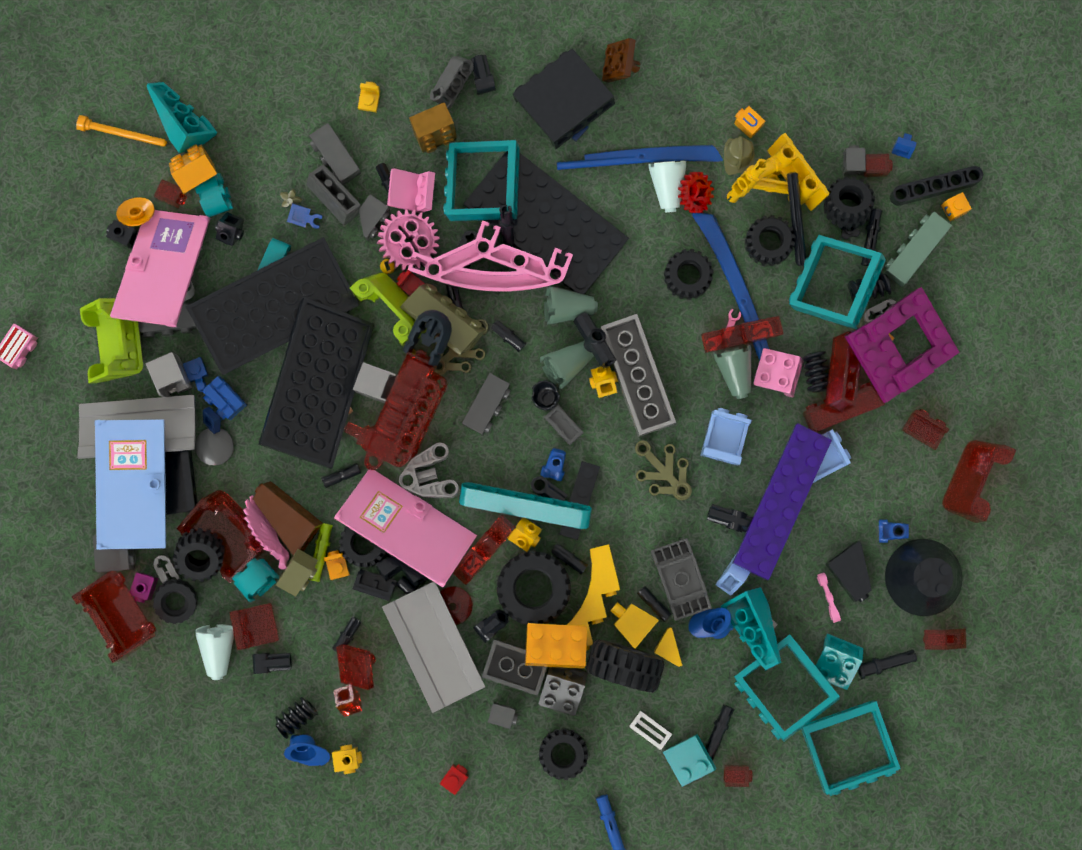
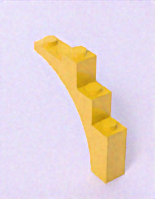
[566,544,620,650]

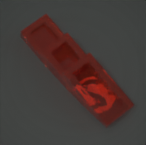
[701,316,784,353]
[453,515,516,585]

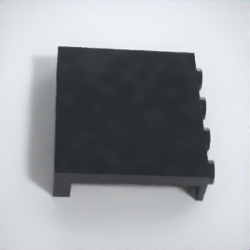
[513,48,615,149]
[165,450,199,515]

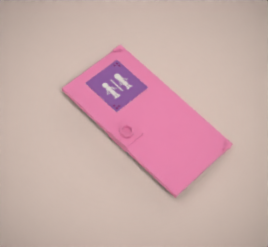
[110,210,211,327]

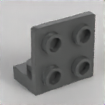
[538,667,588,716]

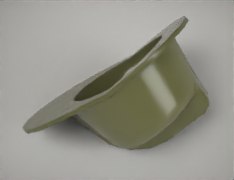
[724,136,754,175]

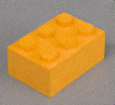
[169,144,217,193]
[525,623,587,669]

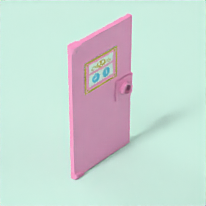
[334,468,477,587]

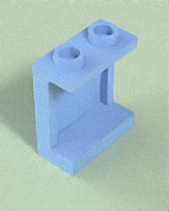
[701,408,752,465]
[813,429,851,483]

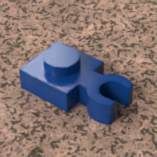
[287,203,323,229]

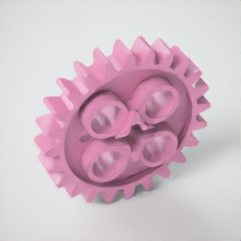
[377,209,440,271]

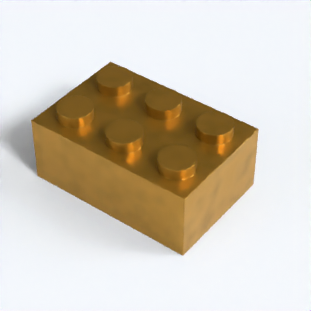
[409,102,457,153]

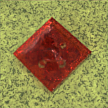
[336,644,376,690]

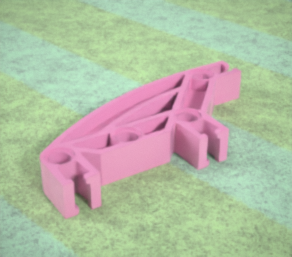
[408,221,573,292]

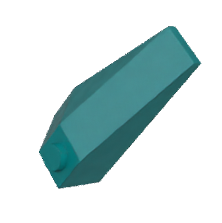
[146,82,217,153]
[721,587,781,670]

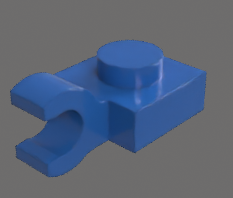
[183,357,208,392]

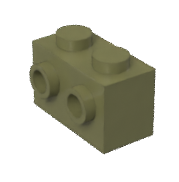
[276,549,318,597]

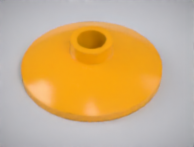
[116,197,155,226]

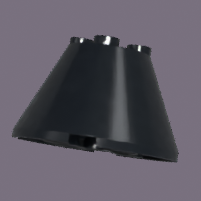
[885,539,962,616]

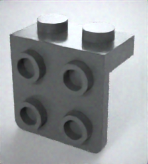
[93,534,136,573]

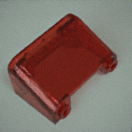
[942,440,1016,523]
[176,490,265,583]
[71,571,157,663]

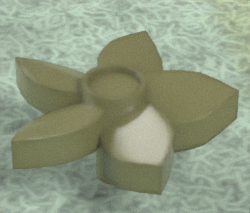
[280,189,303,207]

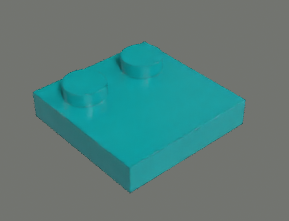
[663,734,717,787]

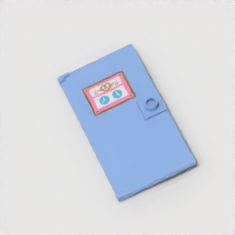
[95,419,166,550]

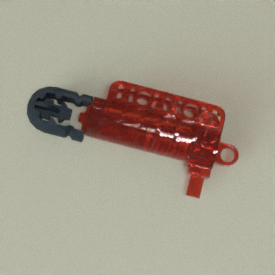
[344,310,452,470]

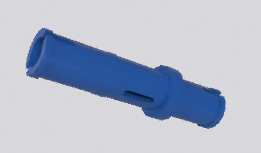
[596,794,625,850]

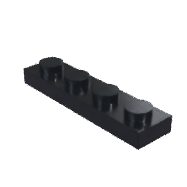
[559,461,600,540]

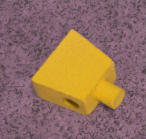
[610,602,659,648]

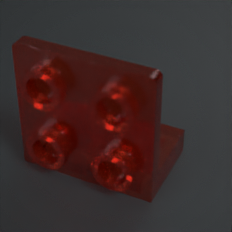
[229,603,279,650]

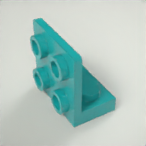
[815,634,863,690]

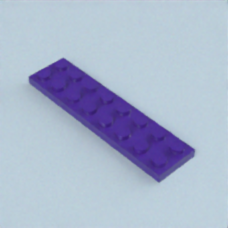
[732,423,832,580]

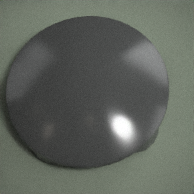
[195,428,233,465]

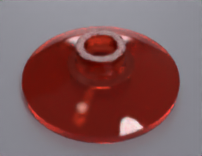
[440,586,473,625]

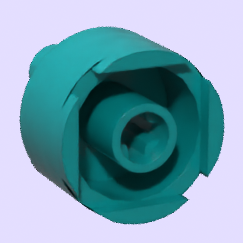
[195,173,233,217]
[232,558,279,602]

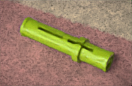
[308,523,333,582]

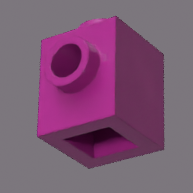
[129,572,158,603]

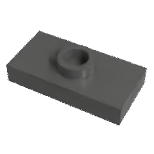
[544,405,584,446]

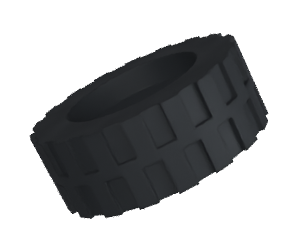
[153,579,198,624]

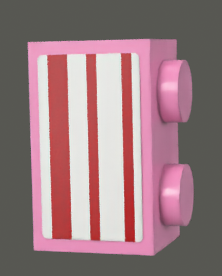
[0,324,38,370]

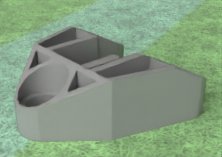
[399,443,459,498]

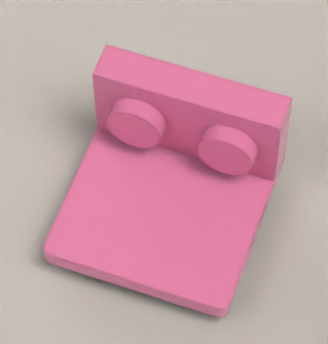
[387,168,435,213]
[754,348,804,398]

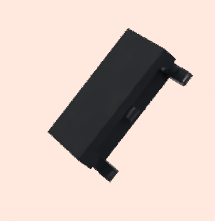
[352,569,397,601]

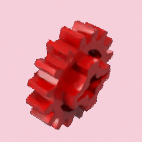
[678,172,714,213]

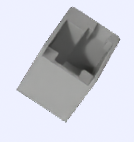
[146,352,193,397]
[353,362,399,405]

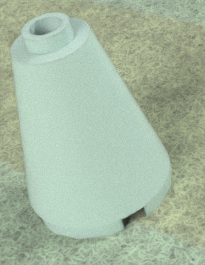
[649,161,686,213]
[195,624,235,680]

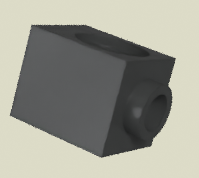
[843,145,866,175]
[488,702,518,729]

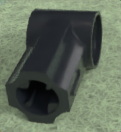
[471,55,496,95]
[530,476,567,501]
[473,609,509,643]
[252,653,292,674]

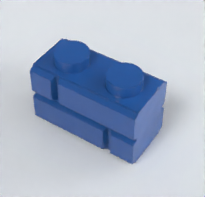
[202,376,247,421]

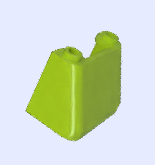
[350,273,427,347]
[80,298,143,383]

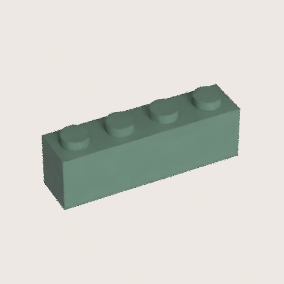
[884,212,952,287]

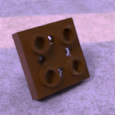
[602,38,640,83]

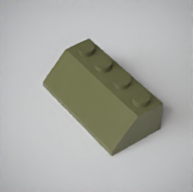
[400,283,486,355]

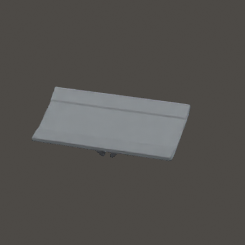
[77,395,195,459]
[382,582,485,713]

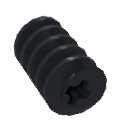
[848,272,891,302]
[803,351,832,393]
[275,697,318,739]

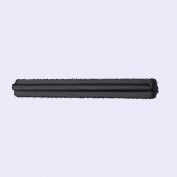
[787,172,806,266]

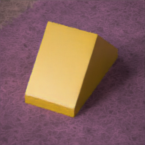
[654,627,682,667]

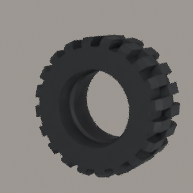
[497,551,571,625]
[586,639,665,693]

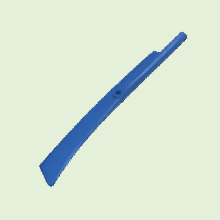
[557,145,723,170]
[691,213,769,361]

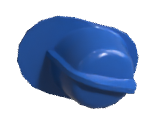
[688,608,733,639]
[284,735,330,766]

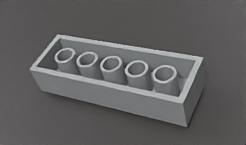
[600,314,676,437]

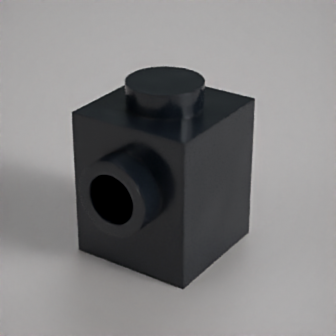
[106,220,138,249]

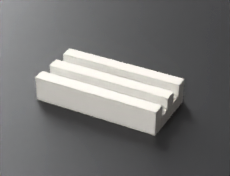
[629,711,672,750]

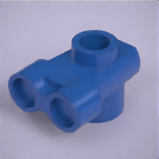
[540,448,566,481]
[879,520,909,543]

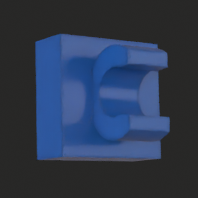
[892,133,917,159]

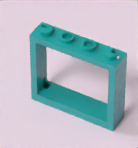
[443,140,520,221]
[789,235,886,329]
[734,634,840,742]
[801,700,901,796]

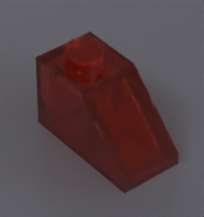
[923,629,966,650]

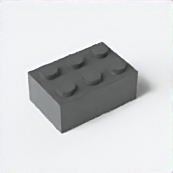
[482,639,547,696]

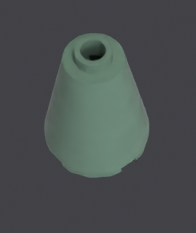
[544,286,598,324]
[540,341,594,389]
[713,344,751,399]

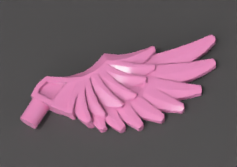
[243,496,289,570]

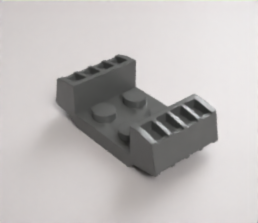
[651,538,712,621]

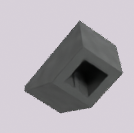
[359,194,390,241]

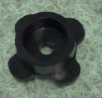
[841,227,860,239]

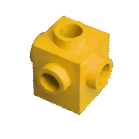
[589,366,618,398]
[508,517,542,552]
[332,744,363,774]

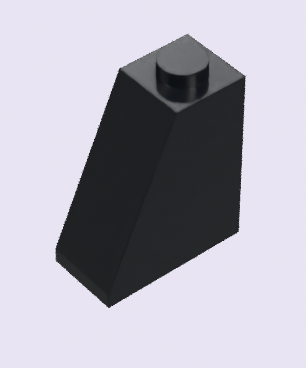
[825,541,872,602]

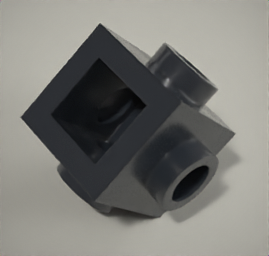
[215,212,244,246]

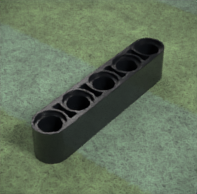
[890,166,984,206]

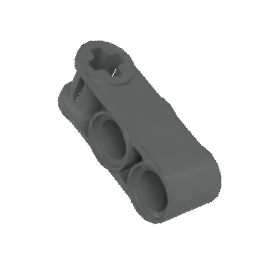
[430,56,474,109]

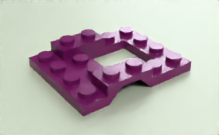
[845,287,960,403]

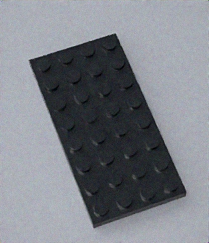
[464,151,629,295]
[186,237,359,376]
[258,297,374,469]

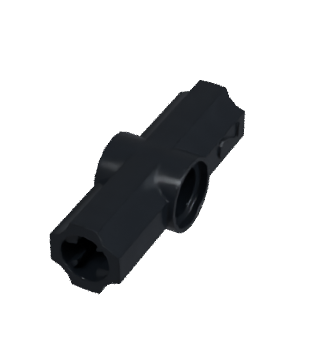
[573,313,616,369]
[706,504,753,533]

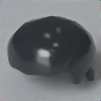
[531,380,561,411]

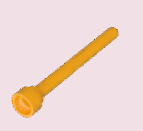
[76,115,167,147]

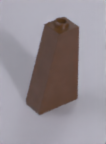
[253,481,323,555]

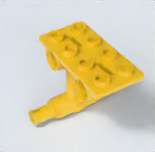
[727,133,829,211]

